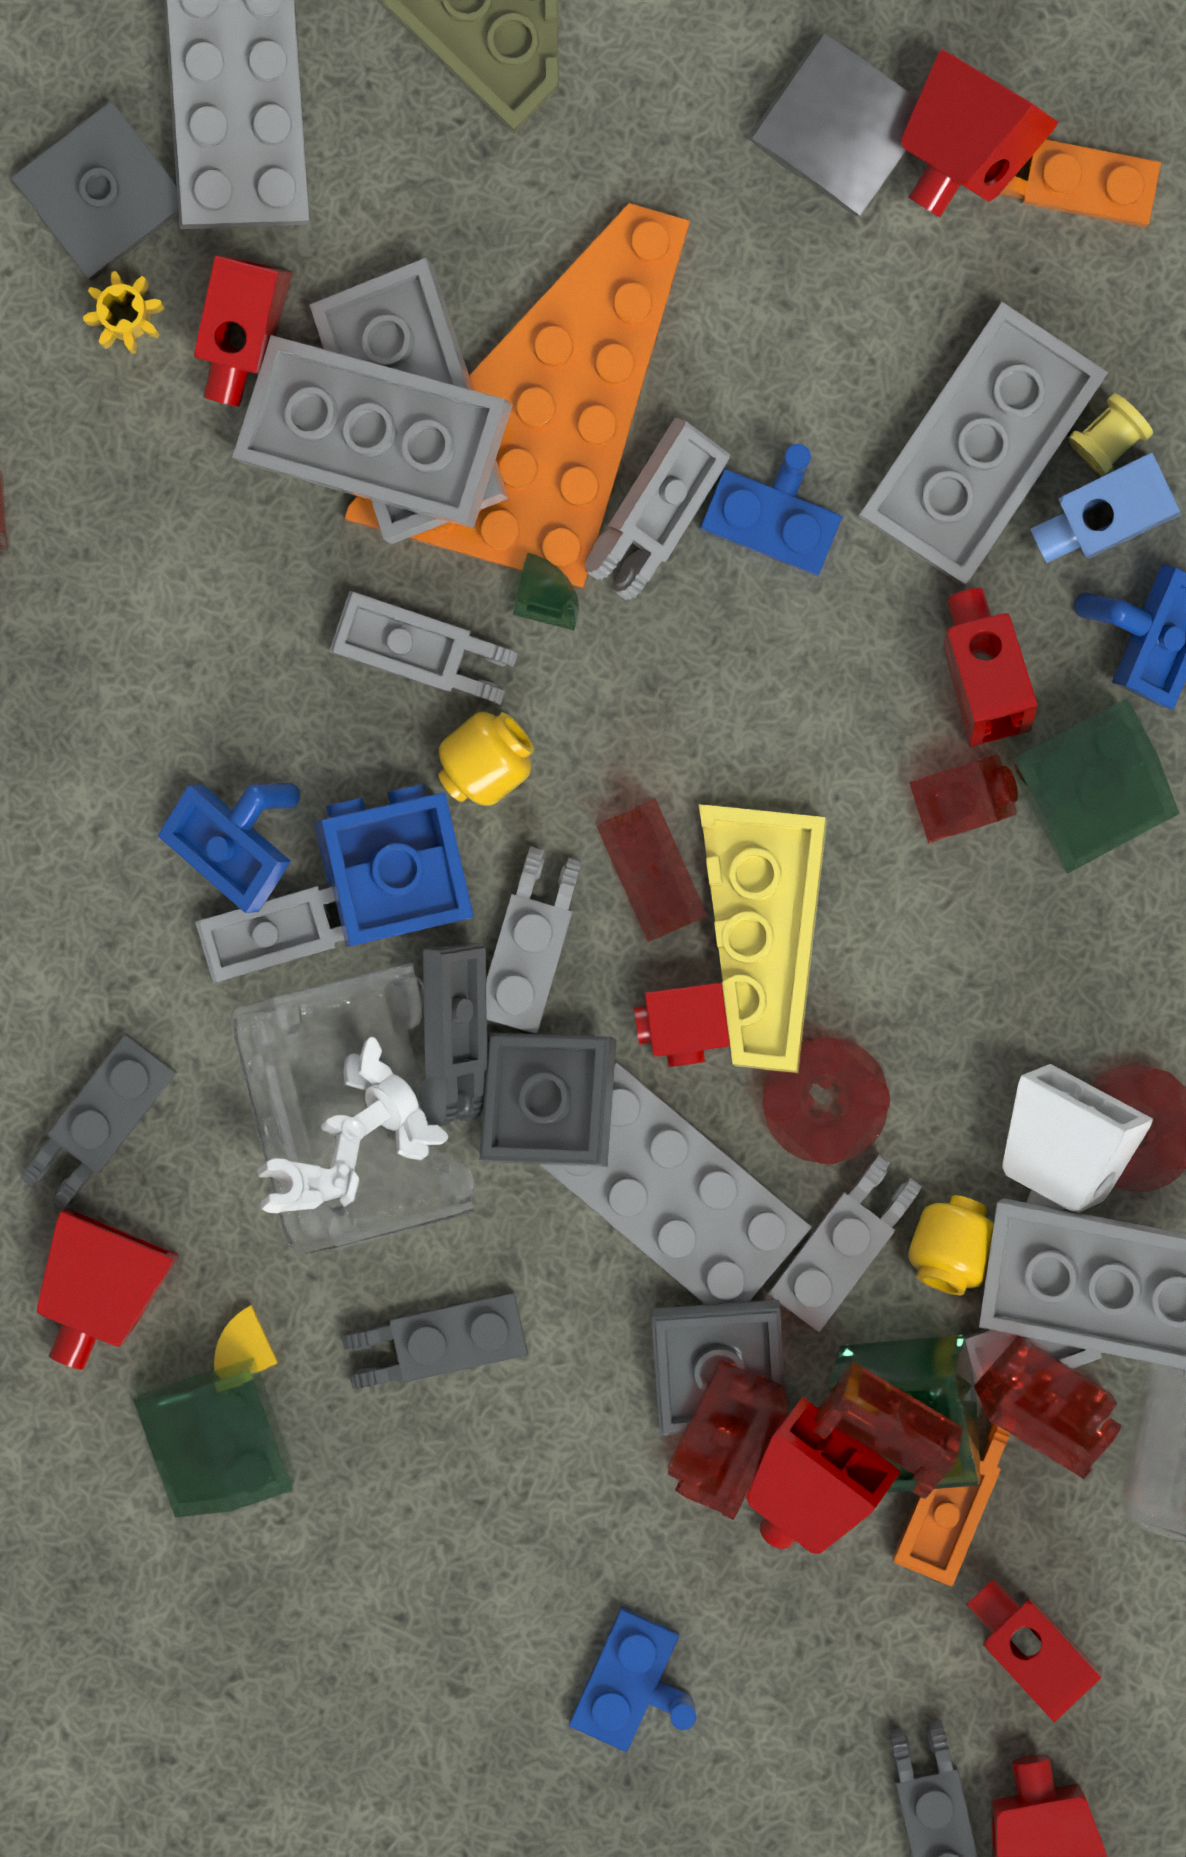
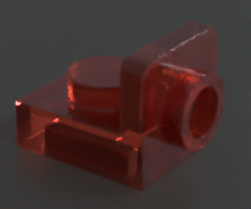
[909,754,1018,843]

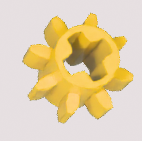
[83,271,165,354]

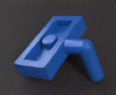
[700,444,843,577]
[1074,565,1186,710]
[158,783,300,913]
[569,1607,696,1752]

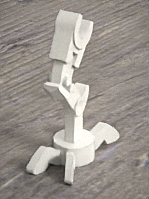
[258,1037,448,1213]

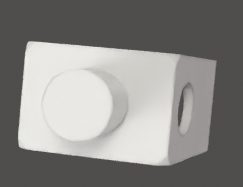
[1002,1064,1153,1213]

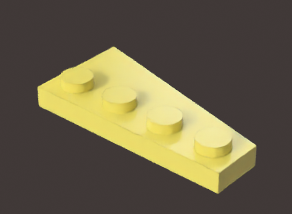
[699,804,827,1073]

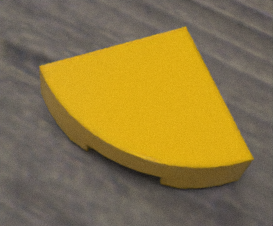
[214,1305,279,1390]

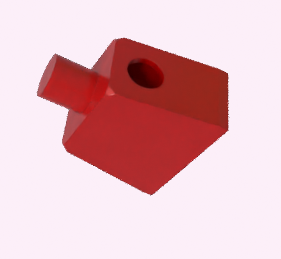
[901,49,1059,218]
[194,256,293,407]
[943,588,1038,748]
[36,1208,179,1370]
[746,1397,901,1554]
[966,1579,1102,1723]
[991,1754,1108,1857]

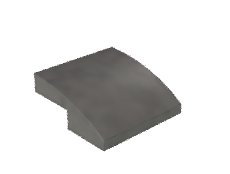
[748,34,918,216]

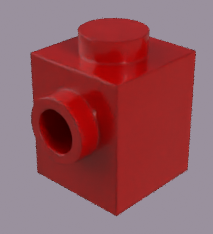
[634,982,730,1067]

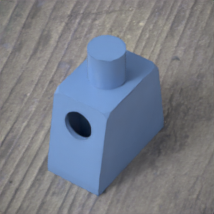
[1031,453,1182,563]

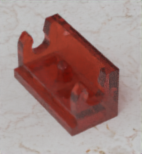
[597,798,707,942]
[974,1335,1121,1479]
[667,1359,788,1520]
[813,1362,963,1499]

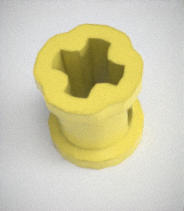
[1068,393,1153,477]

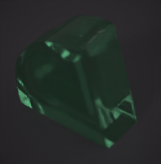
[513,553,579,631]

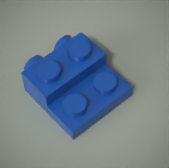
[313,784,474,947]

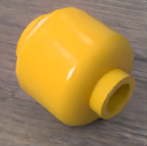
[438,712,534,806]
[908,1195,994,1296]

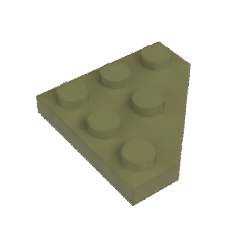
[378,0,559,134]

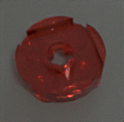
[762,1036,891,1165]
[1090,1064,1186,1192]

